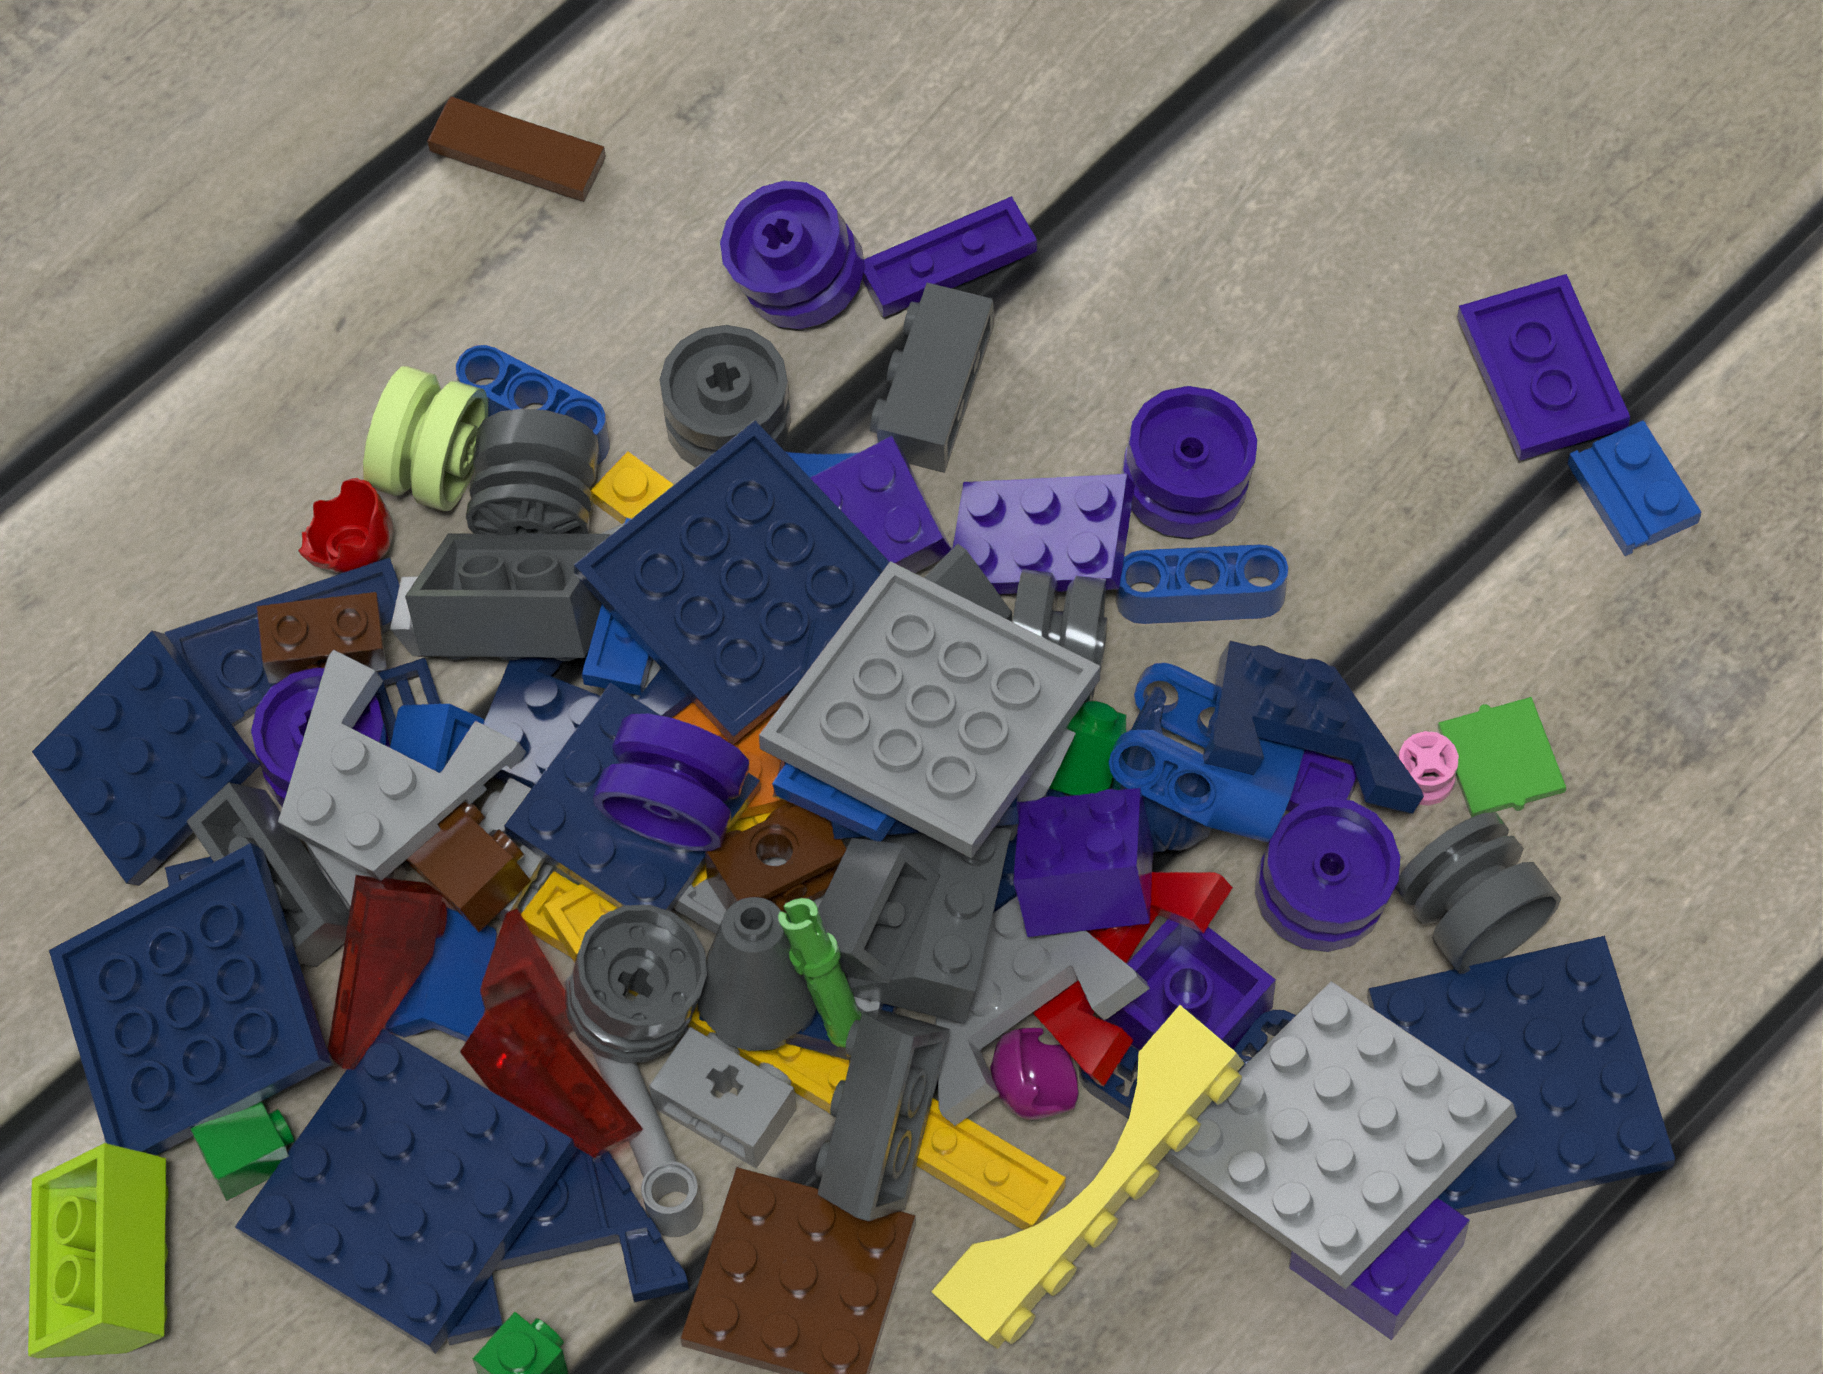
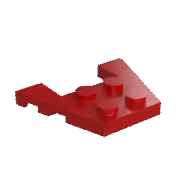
[1033,872,1233,1087]

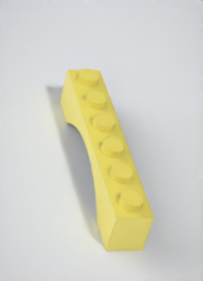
[931,1005,1245,1349]

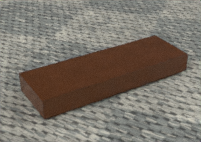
[427,96,606,202]

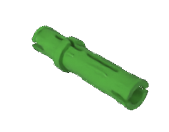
[778,898,862,1047]

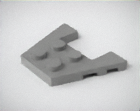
[278,650,526,881]
[936,896,1150,1126]

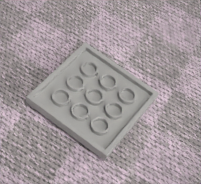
[759,561,1100,858]
[1165,981,1517,1289]

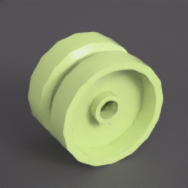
[363,366,488,511]

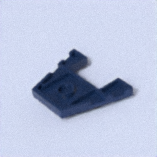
[1203,640,1424,814]
[483,657,693,789]
[447,1123,689,1345]

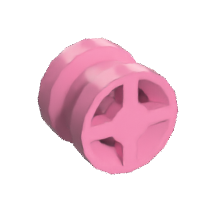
[1399,731,1459,806]

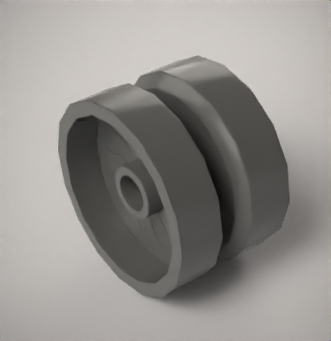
[659,325,791,468]
[1013,569,1108,703]

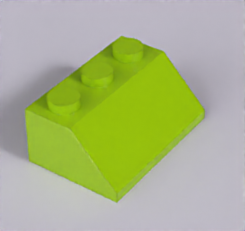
[28,1143,168,1359]

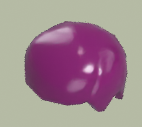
[990,1027,1079,1120]

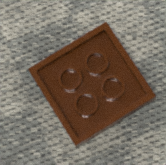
[680,1167,916,1374]

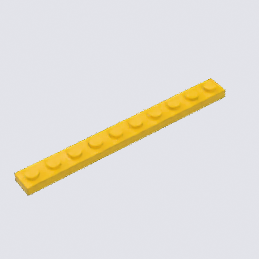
[519,871,1066,1230]

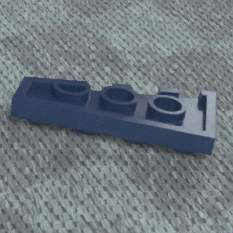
[165,558,400,727]

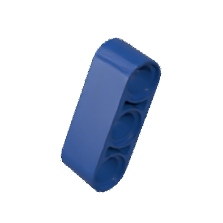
[456,345,610,465]
[1116,545,1288,624]

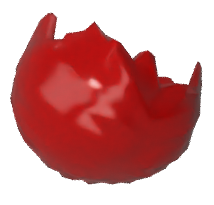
[298,478,393,573]

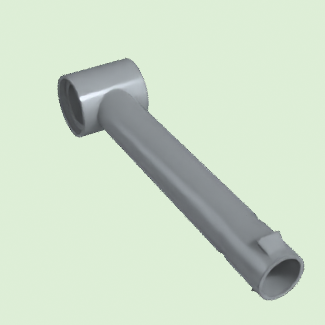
[564,975,703,1237]

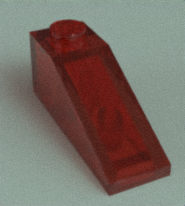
[327,875,447,1070]
[460,989,643,1158]

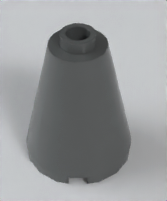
[697,897,817,1051]

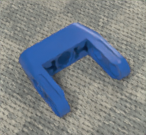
[1109,663,1305,843]

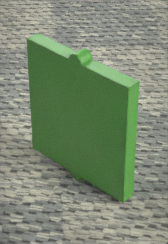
[1438,697,1566,818]

